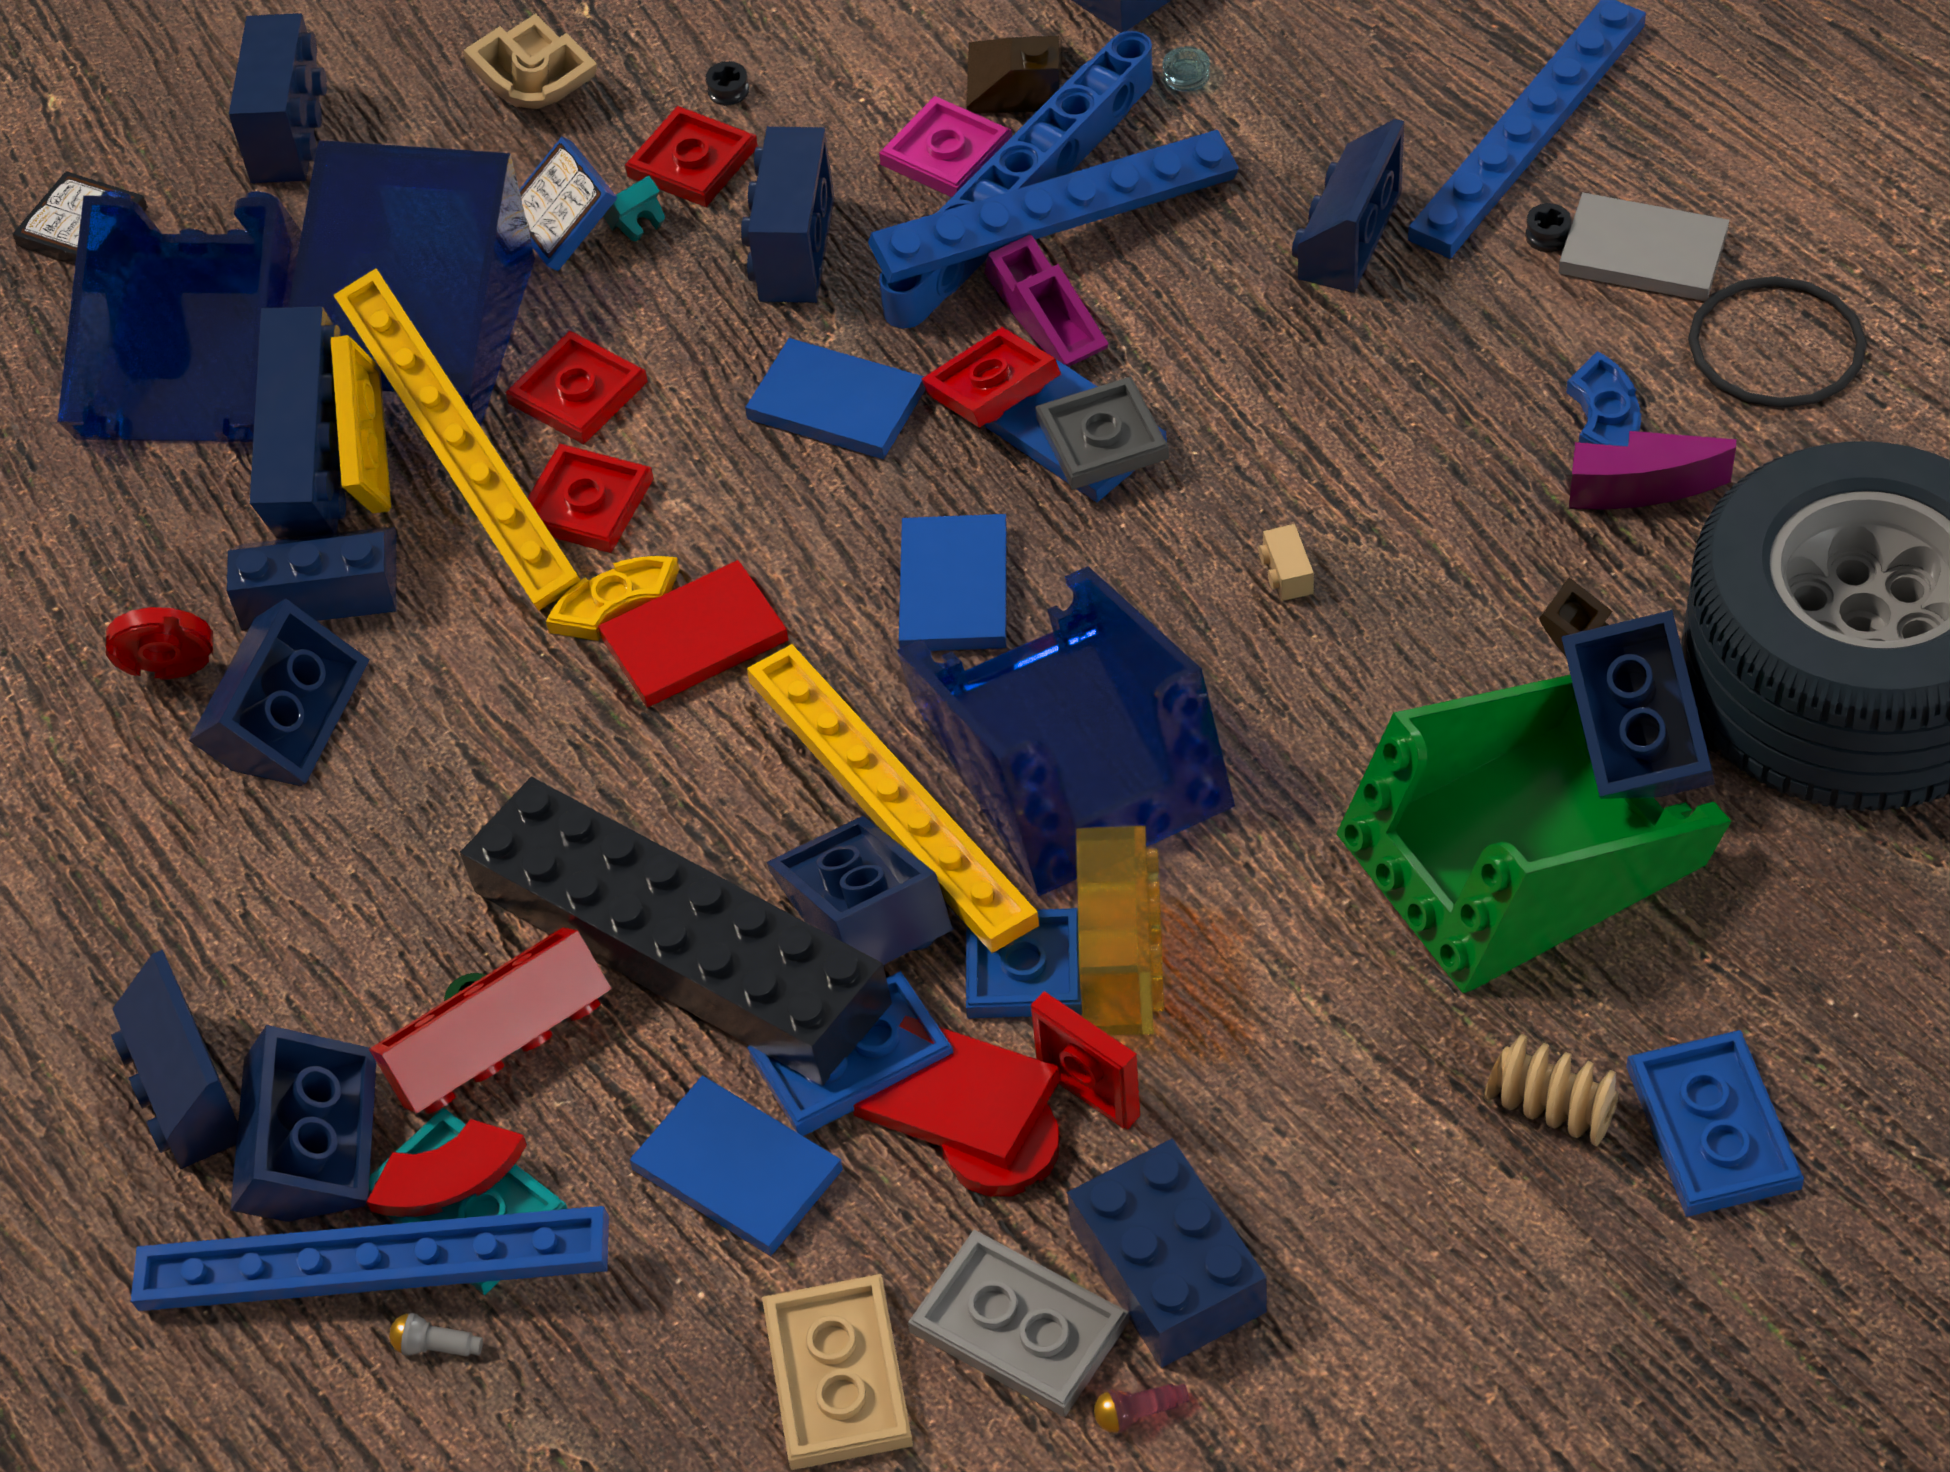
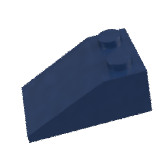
[767,816,953,967]

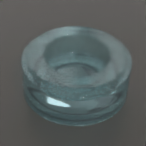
[1162,46,1210,91]

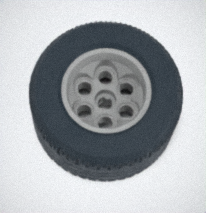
[1681,441,1950,811]

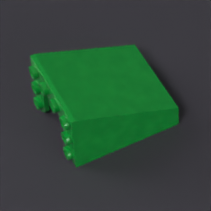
[1336,675,1731,993]

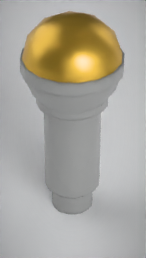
[389,1313,483,1356]

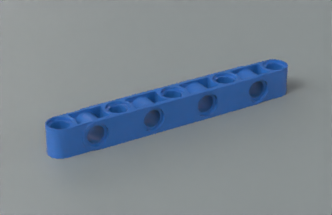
[879,31,1153,328]

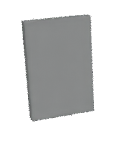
[1558,192,1730,302]
[908,1230,1129,1418]

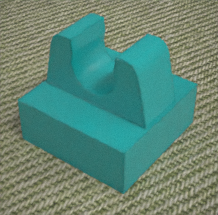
[603,176,665,242]

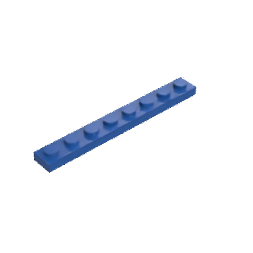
[1408,0,1646,259]
[868,129,1239,284]
[131,1206,609,1311]

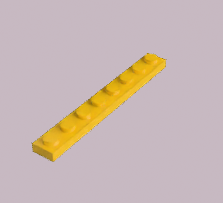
[334,268,581,611]
[747,644,1039,953]

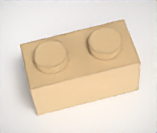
[1258,524,1314,601]

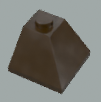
[966,36,1062,114]

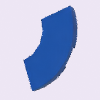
[1566,351,1641,446]

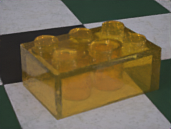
[1076,826,1164,1036]

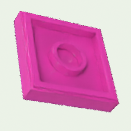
[879,96,1013,197]

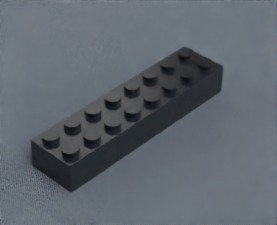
[460,776,892,1086]

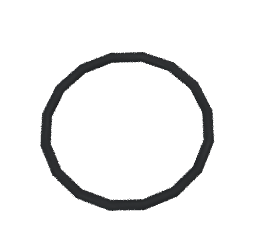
[1688,276,1867,408]

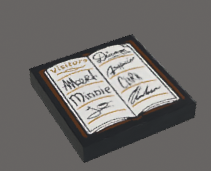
[12,171,148,271]

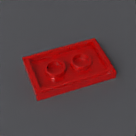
[598,560,789,708]
[853,1015,1061,1170]

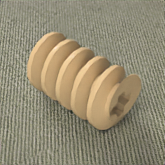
[1484,1034,1619,1146]

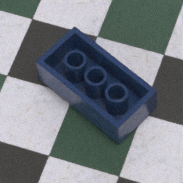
[250,307,346,538]

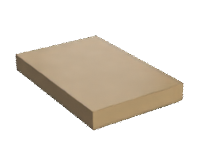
[762,1274,913,1470]

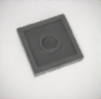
[1035,376,1169,490]

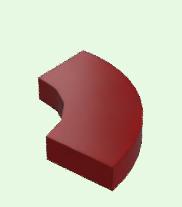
[367,1119,527,1217]

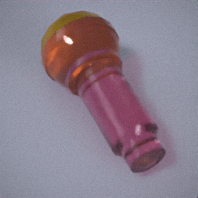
[1094,1383,1189,1434]

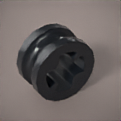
[706,61,749,106]
[1525,203,1572,252]

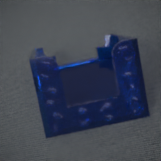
[288,140,535,427]
[58,190,317,442]
[897,566,1235,897]

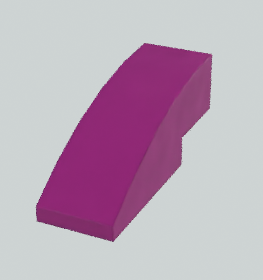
[984,234,1109,367]
[1569,431,1737,510]

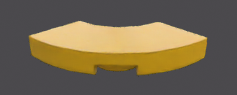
[546,556,680,641]

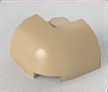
[464,13,597,109]

